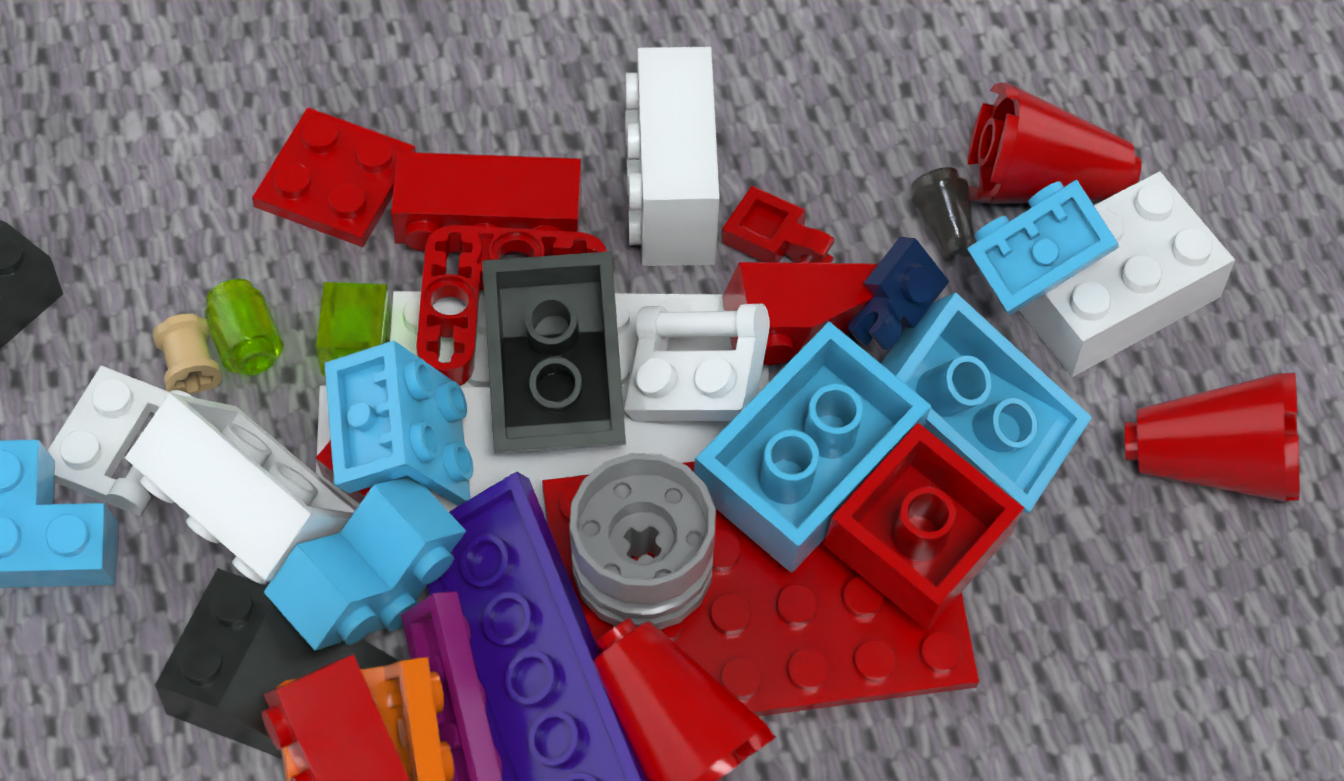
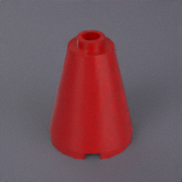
[967,82,1142,204]
[1124,372,1300,502]
[593,618,776,781]

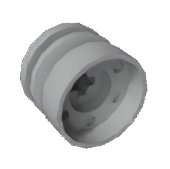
[570,453,716,629]

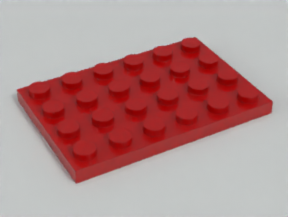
[542,461,979,717]

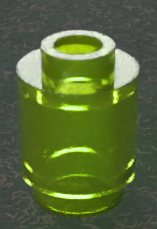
[204,279,284,376]

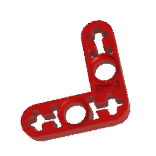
[416,225,607,386]

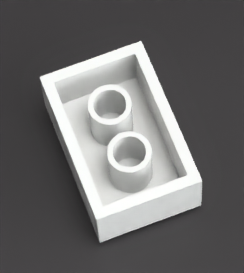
[625,47,719,266]
[1019,171,1235,377]
[125,393,357,585]

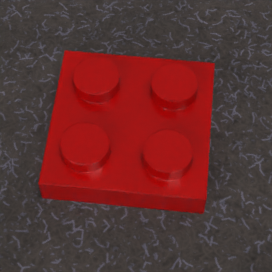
[252,107,416,248]

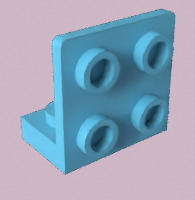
[967,179,1119,316]
[325,340,473,505]

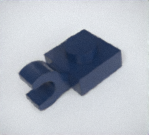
[848,237,950,350]

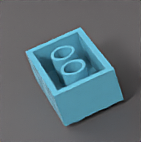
[693,322,931,573]

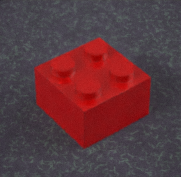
[823,423,1024,631]

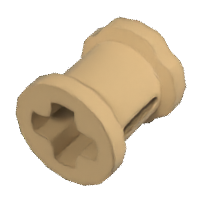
[152,313,222,394]

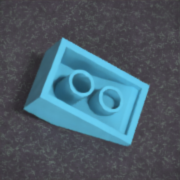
[880,292,1092,513]

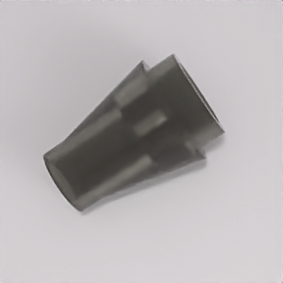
[910,167,977,262]

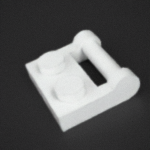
[624,304,770,421]
[48,366,194,516]

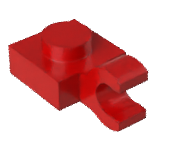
[722,186,834,263]

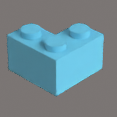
[0,440,119,588]
[264,476,466,651]

